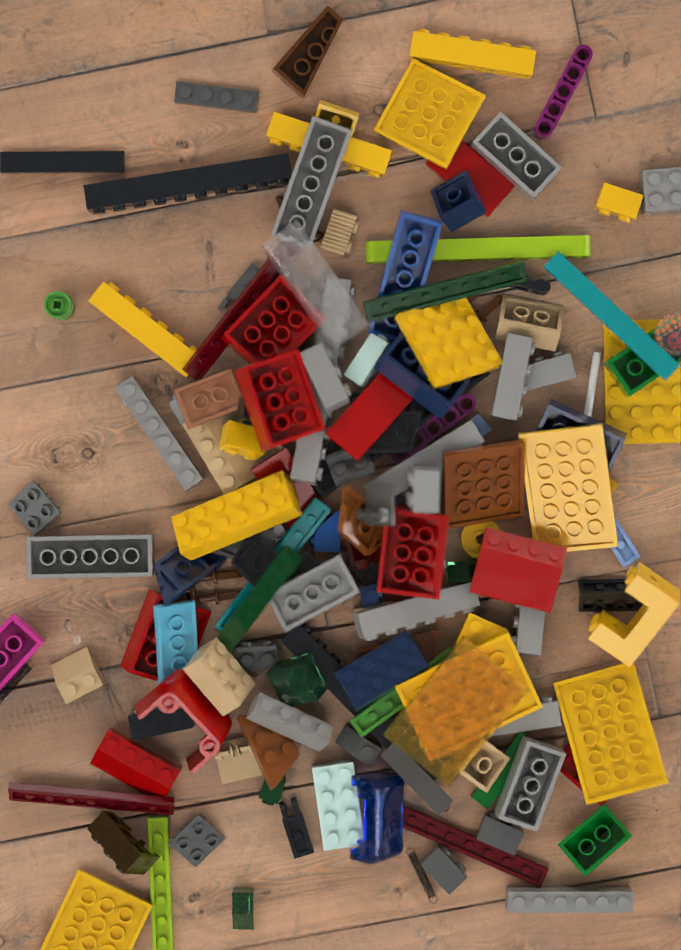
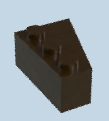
[87,811,160,875]

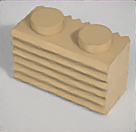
[320,208,360,257]

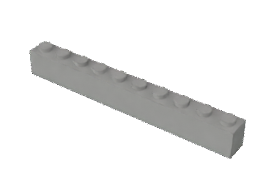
[290,277,356,486]

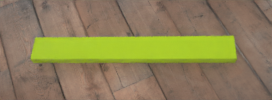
[147,816,174,950]

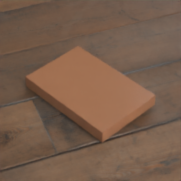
[173,368,242,430]

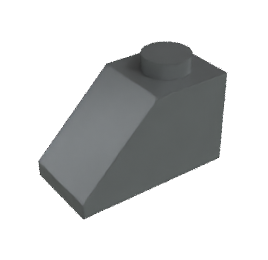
[335,725,382,766]

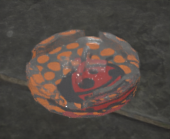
[654,314,681,356]

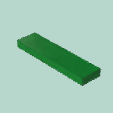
[471,732,528,810]

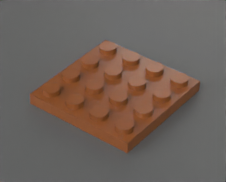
[442,439,525,529]

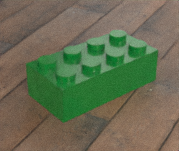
[603,315,681,397]

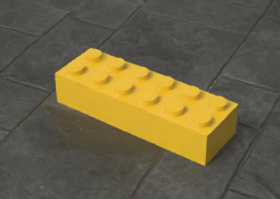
[171,470,302,561]

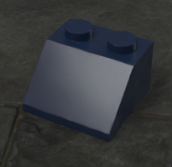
[430,170,487,233]

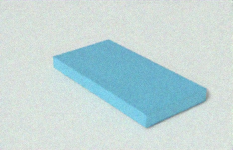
[153,599,198,685]

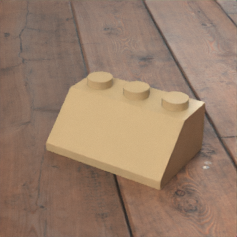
[495,294,563,352]

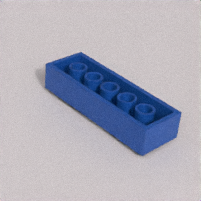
[368,209,442,341]

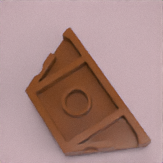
[337,485,384,555]
[236,714,300,790]

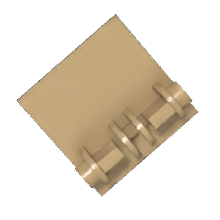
[214,737,263,784]

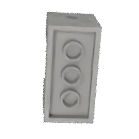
[269,553,360,632]

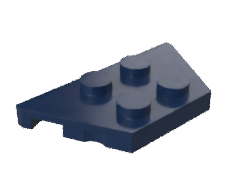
[153,546,227,607]

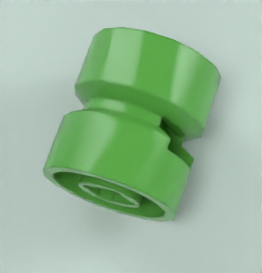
[44,291,75,320]

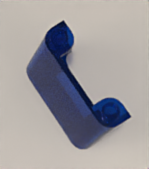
[350,772,405,864]

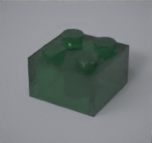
[267,653,328,707]

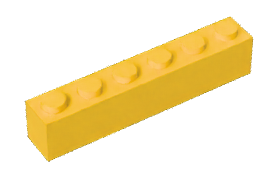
[409,29,536,79]
[266,112,392,179]
[88,281,197,378]

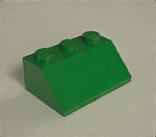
[557,804,633,877]

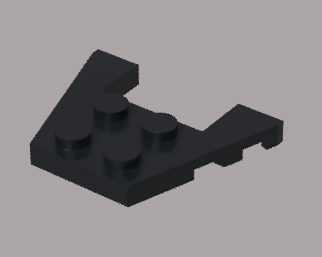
[348,391,424,455]
[231,531,319,587]

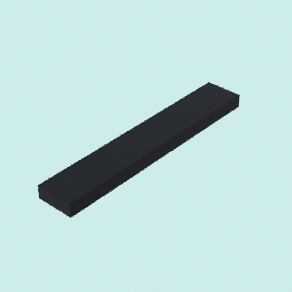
[0,151,125,174]

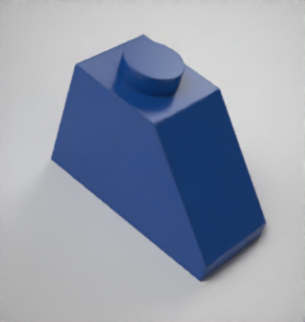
[310,511,340,553]

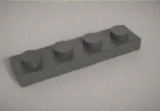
[174,81,259,113]

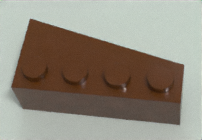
[272,6,343,99]

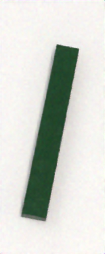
[363,260,527,323]
[217,545,303,653]

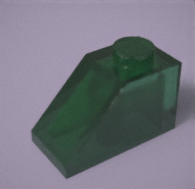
[447,559,477,583]
[232,887,254,930]

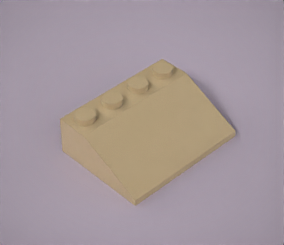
[182,411,273,495]

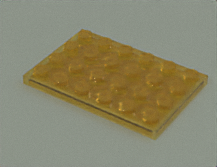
[384,636,529,787]

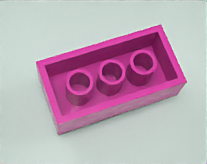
[0,613,47,691]

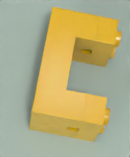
[588,562,680,667]

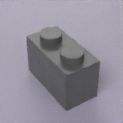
[475,812,524,856]
[420,844,467,895]

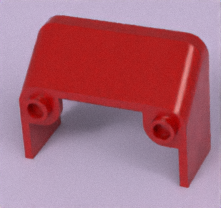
[135,669,232,774]

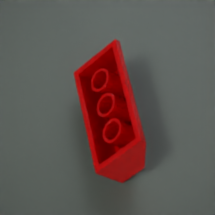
[90,727,182,797]

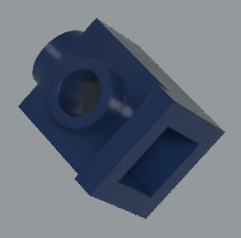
[359,582,384,608]

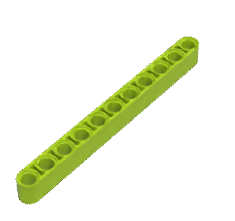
[365,235,591,264]

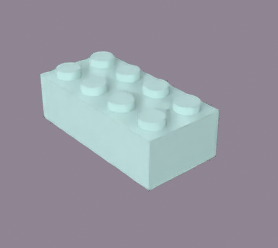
[312,759,365,851]

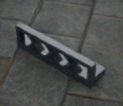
[578,579,643,612]

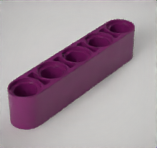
[534,45,593,140]
[391,394,476,462]

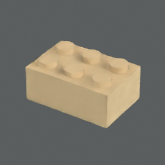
[183,637,256,716]

